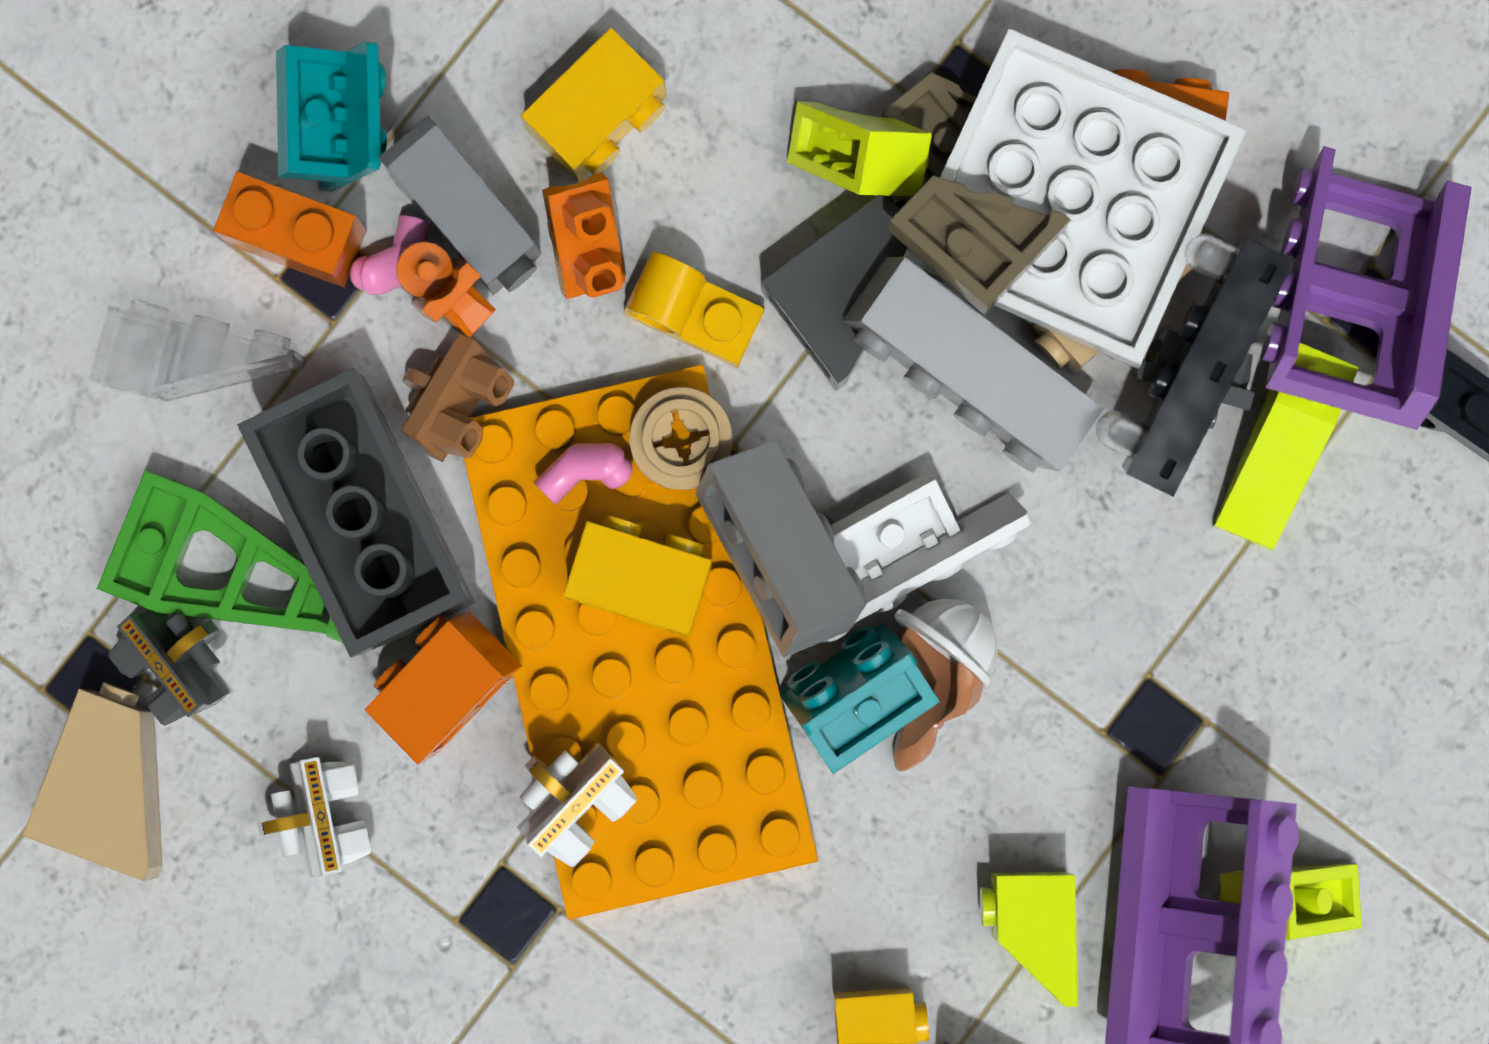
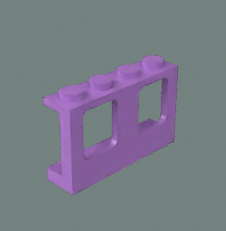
[1261,146,1472,430]
[1105,786,1299,1044]

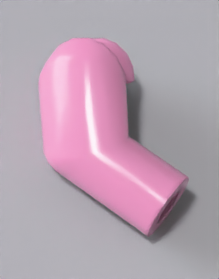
[350,215,430,295]
[533,443,632,505]

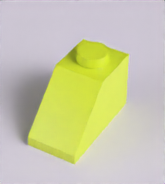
[1219,864,1362,940]
[980,872,1078,1007]

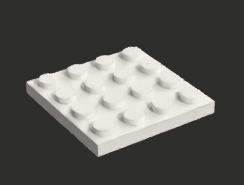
[904,28,1247,369]

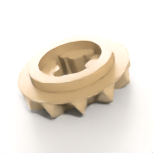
[630,387,733,490]

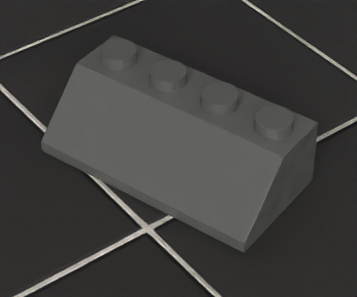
[237,367,476,658]

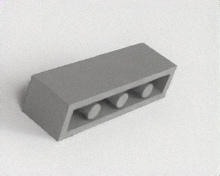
[843,257,1104,473]

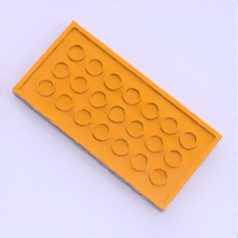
[464,365,819,920]

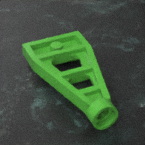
[97,470,343,643]

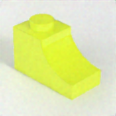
[787,101,932,196]

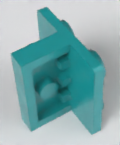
[276,41,387,192]
[780,624,940,774]

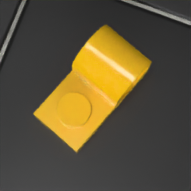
[624,252,765,368]

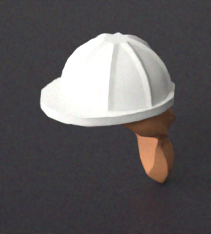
[893,599,997,772]

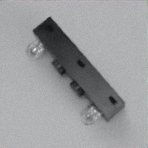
[1096,234,1295,497]

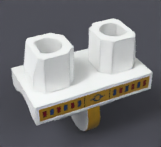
[517,743,637,867]
[258,757,371,877]

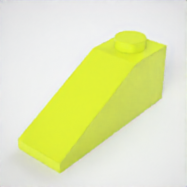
[1213,343,1359,551]

